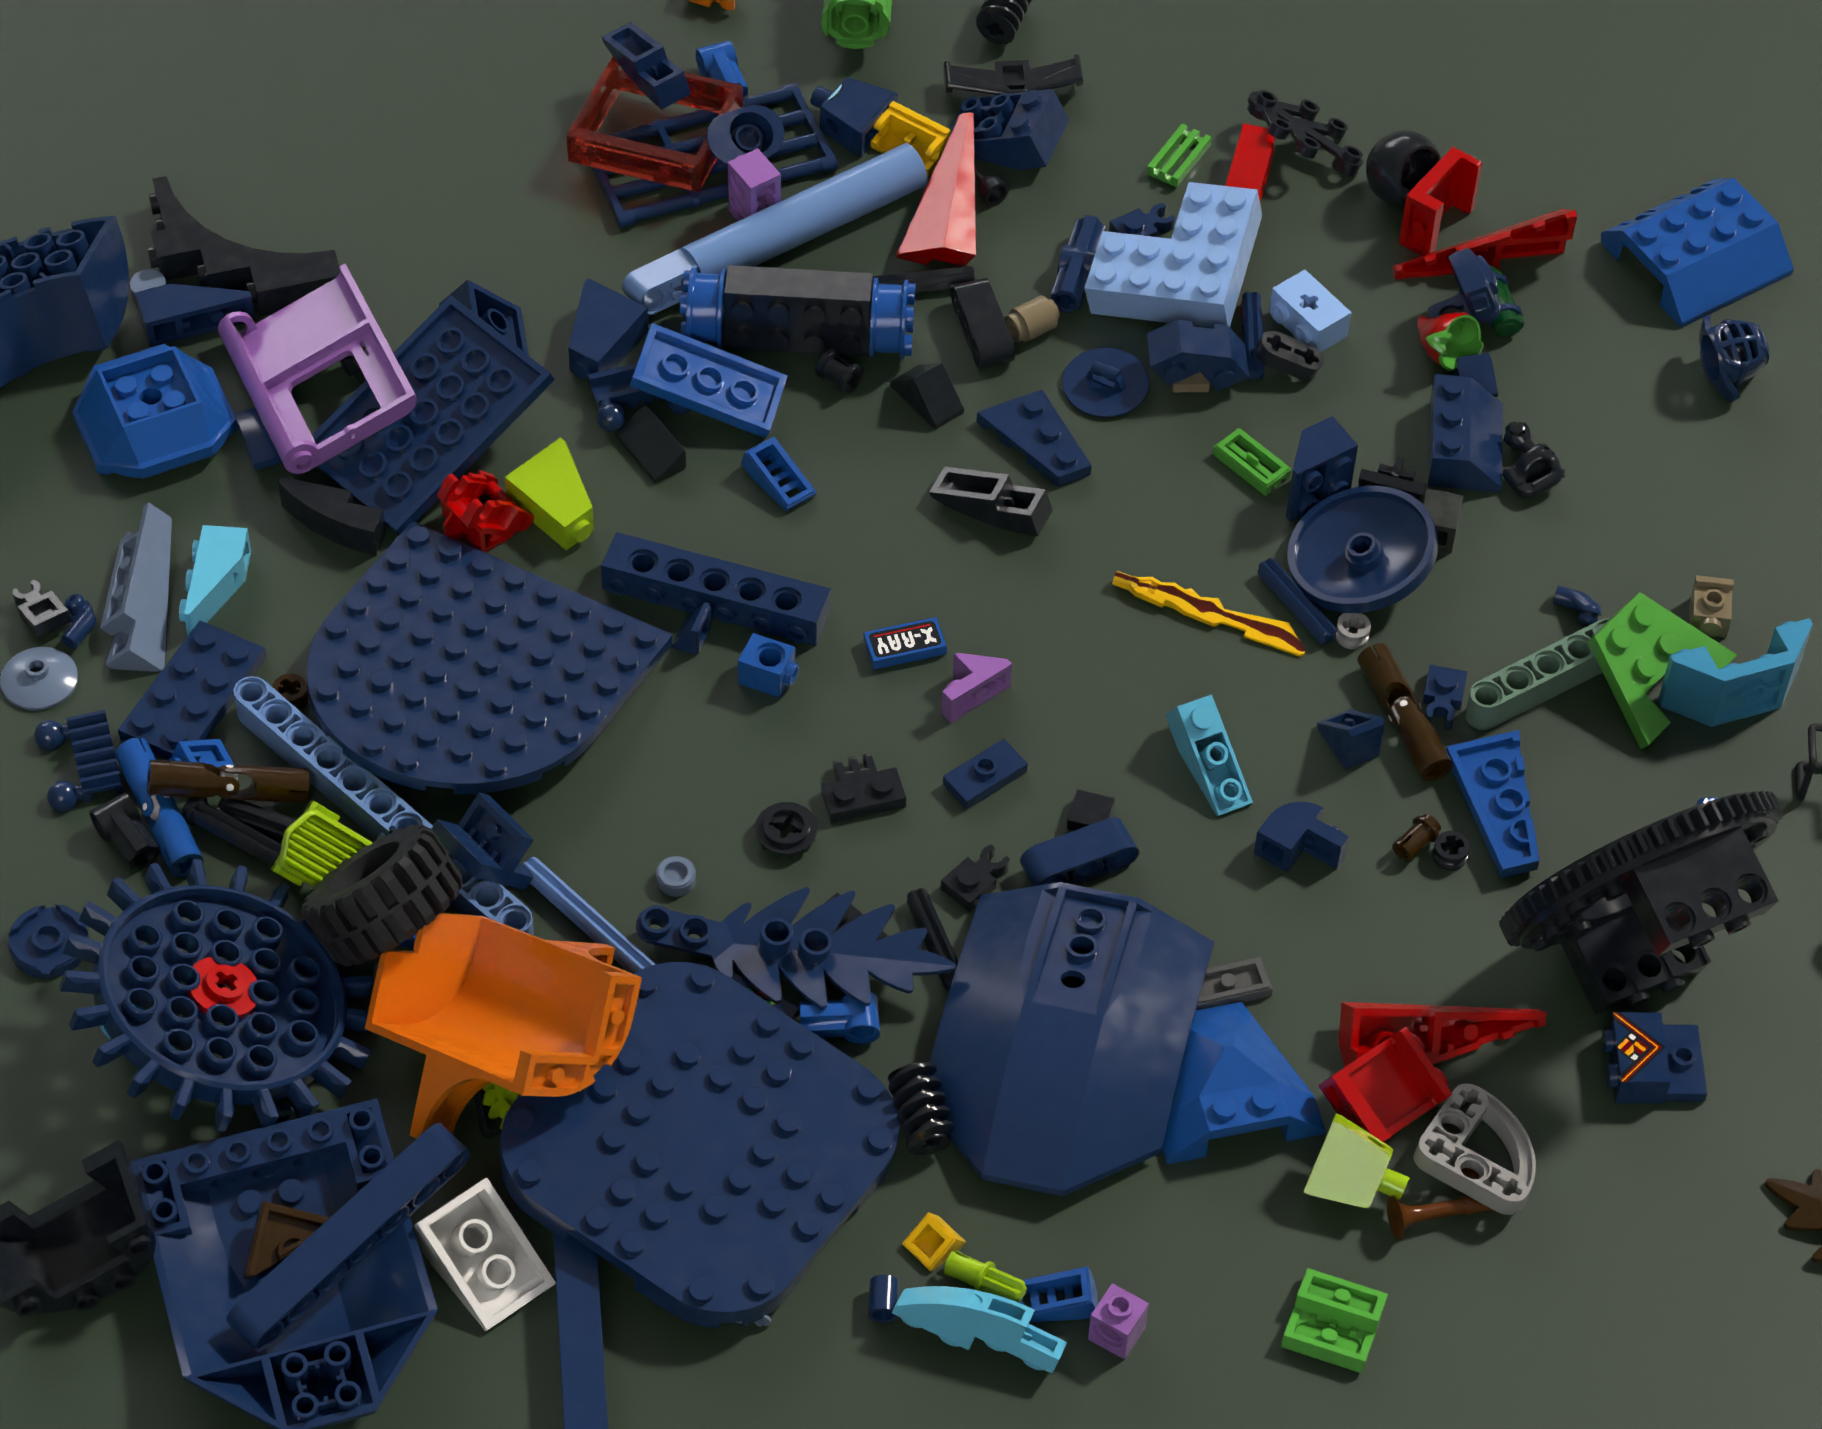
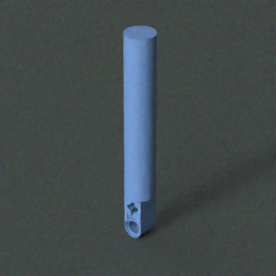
[622,143,927,315]

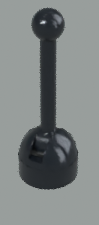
[975,169,1009,207]

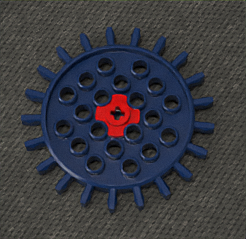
[59,859,374,1132]

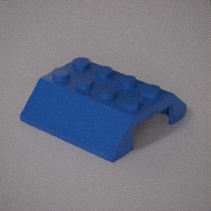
[1601,178,1794,328]

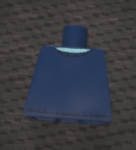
[810,78,898,158]

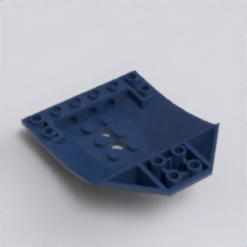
[930,882,1214,1197]
[130,1098,439,1429]

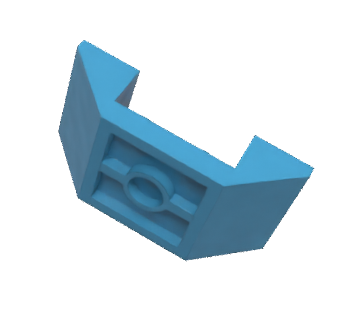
[1658,618,1813,727]

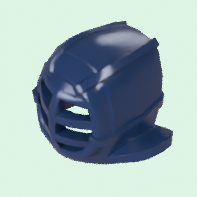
[1699,315,1771,402]

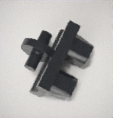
[1358,457,1426,504]

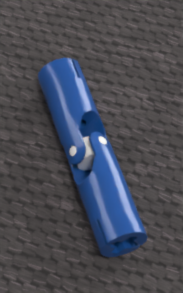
[115,738,204,878]

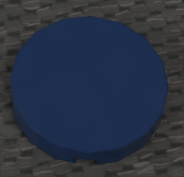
[8,904,89,978]

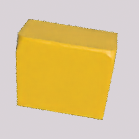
[902,1212,966,1272]

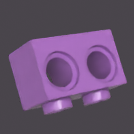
[728,148,781,221]

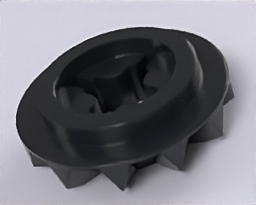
[755,802,818,858]

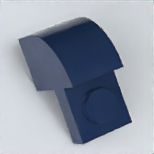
[1254,802,1349,872]

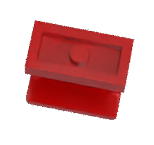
[1399,147,1482,256]
[1318,1027,1452,1142]

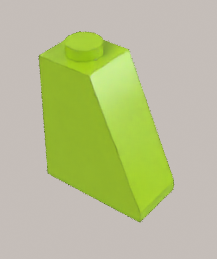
[505,437,594,551]

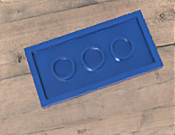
[629,323,788,438]

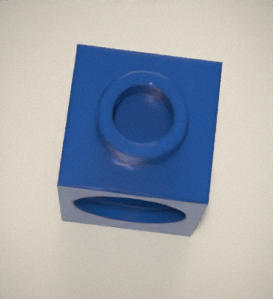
[738,633,799,698]

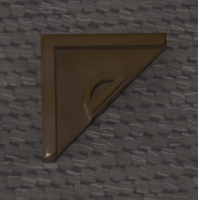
[243,1201,329,1280]

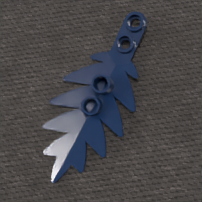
[636,887,955,1010]

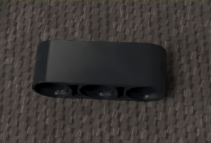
[950,278,1015,369]

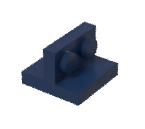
[431,793,534,890]

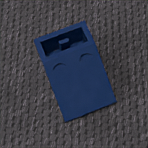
[949,89,1069,170]

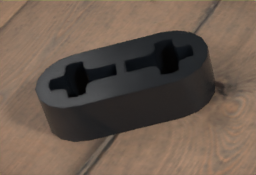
[1254,330,1324,381]

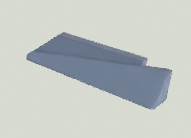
[100,502,172,672]

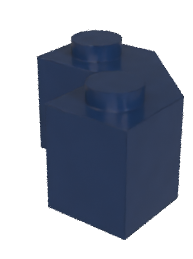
[1147,319,1249,391]

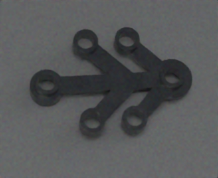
[1247,90,1363,177]

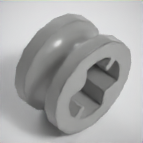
[1336,613,1371,649]

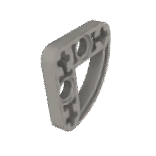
[1413,1084,1536,1215]

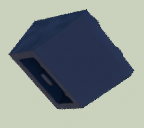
[1286,416,1358,521]

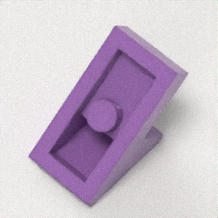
[941,653,1012,723]

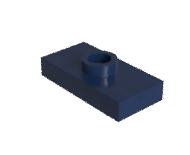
[943,739,1028,809]
[1663,1025,1708,1101]

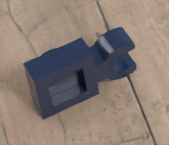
[1109,203,1176,237]
[1423,665,1468,730]

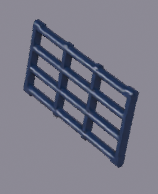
[580,82,838,228]

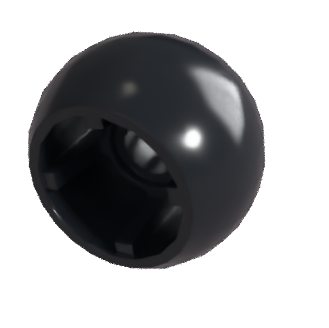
[1366,131,1441,207]

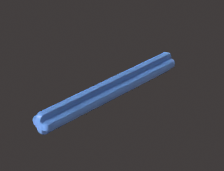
[522,857,656,974]

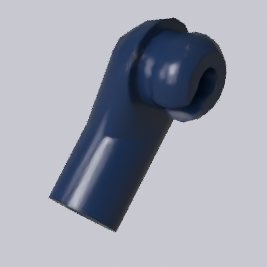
[1553,585,1602,626]
[61,594,96,649]

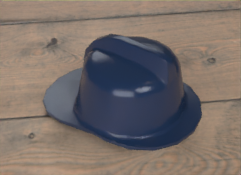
[706,105,785,164]

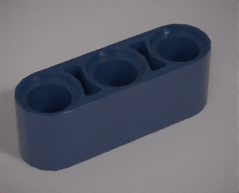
[1020,817,1140,886]

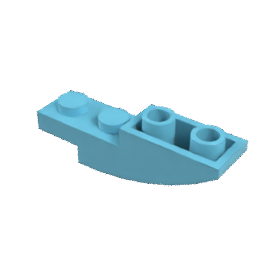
[892,1286,1067,1374]

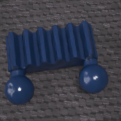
[588,363,691,432]
[34,710,124,812]

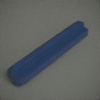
[1241,291,1265,381]
[1257,558,1337,645]

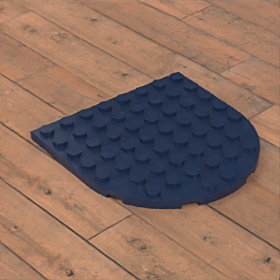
[307,522,673,794]

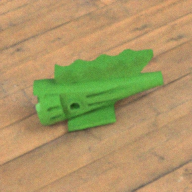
[821,0,892,49]

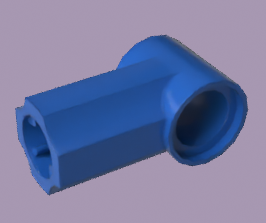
[695,40,748,103]
[799,992,881,1044]

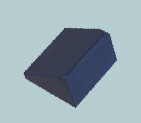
[1453,353,1498,397]
[672,602,711,655]

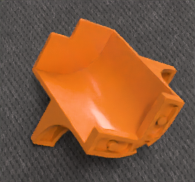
[365,913,642,1139]

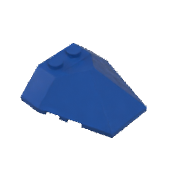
[1162,1002,1325,1165]

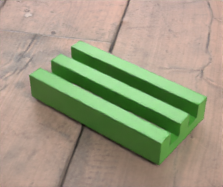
[1147,124,1212,188]
[1213,428,1292,496]

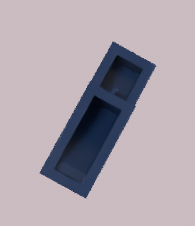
[602,22,691,110]

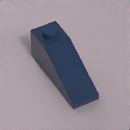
[135,284,255,347]

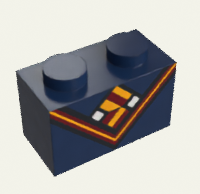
[1602,1012,1671,1103]

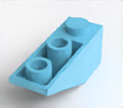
[179,525,251,635]
[1165,694,1253,816]

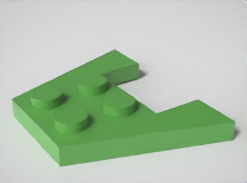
[1588,592,1737,749]

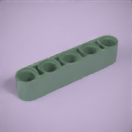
[1465,618,1610,730]

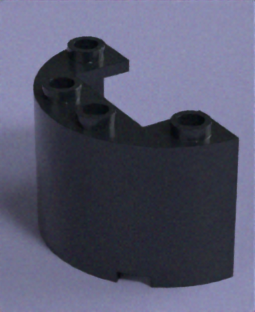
[0,1140,156,1317]

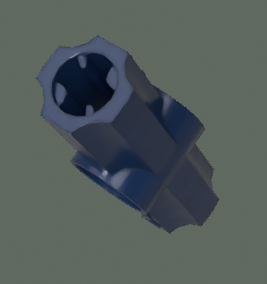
[1051,215,1106,313]

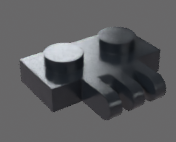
[821,753,907,823]

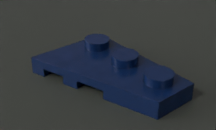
[976,389,1092,486]

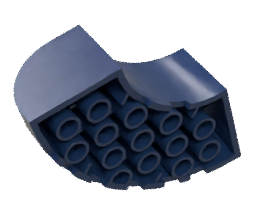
[0,215,129,388]

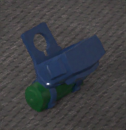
[1428,248,1524,338]

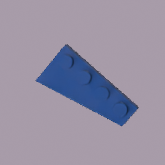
[1446,730,1540,878]

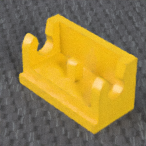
[871,101,951,177]

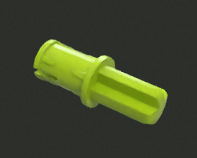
[944,1250,1027,1303]

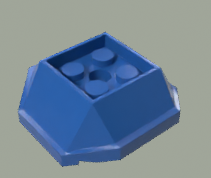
[72,344,238,479]

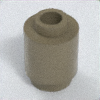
[1004,295,1060,342]

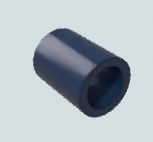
[868,1275,899,1323]

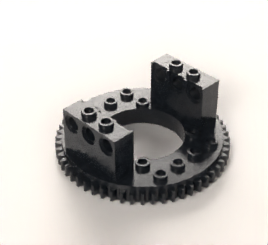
[1499,790,1784,1015]

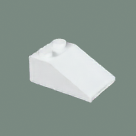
[413,1177,556,1331]

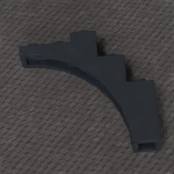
[147,176,340,316]

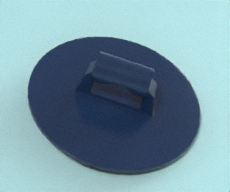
[1062,348,1149,418]

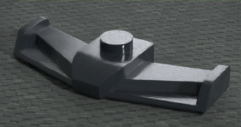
[943,54,1084,95]

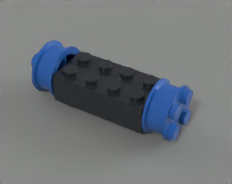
[680,265,916,359]

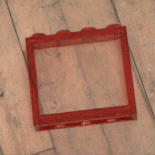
[566,56,743,192]

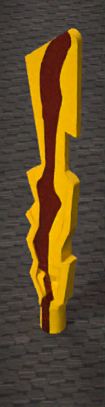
[1112,571,1305,657]

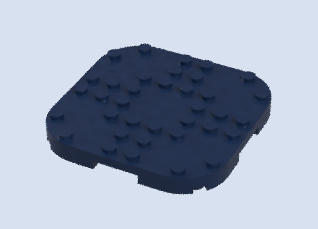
[498,962,899,1328]

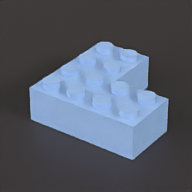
[1085,182,1262,328]

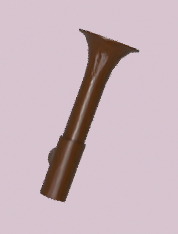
[1387,1168,1493,1239]

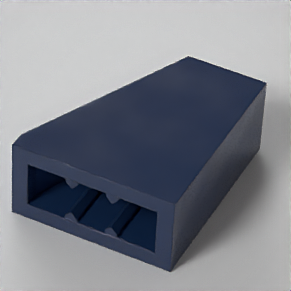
[568,278,649,380]

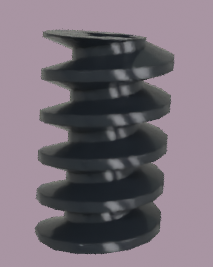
[976,0,1032,44]
[888,1062,955,1155]

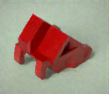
[436,470,534,553]

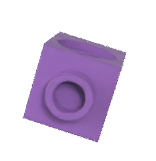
[1088,1283,1149,1360]

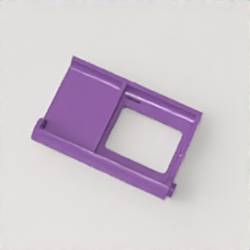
[218,264,417,474]

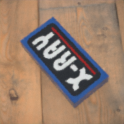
[863,617,947,670]

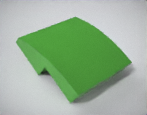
[1281,1268,1388,1373]

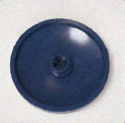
[1287,486,1438,613]

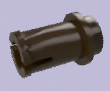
[1392,814,1441,862]

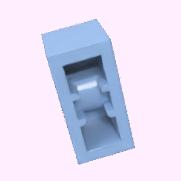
[1269,270,1352,352]

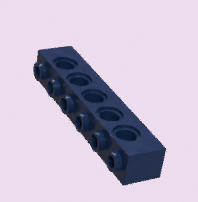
[601,532,831,646]

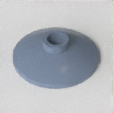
[0,647,78,711]

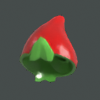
[1417,312,1483,371]

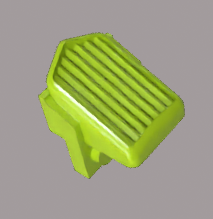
[271,801,372,887]

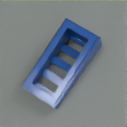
[741,436,817,512]
[1020,1266,1098,1323]

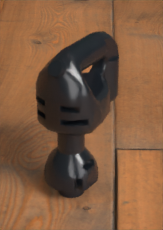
[1502,422,1565,498]

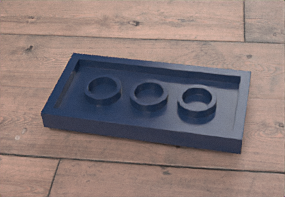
[118,620,267,760]

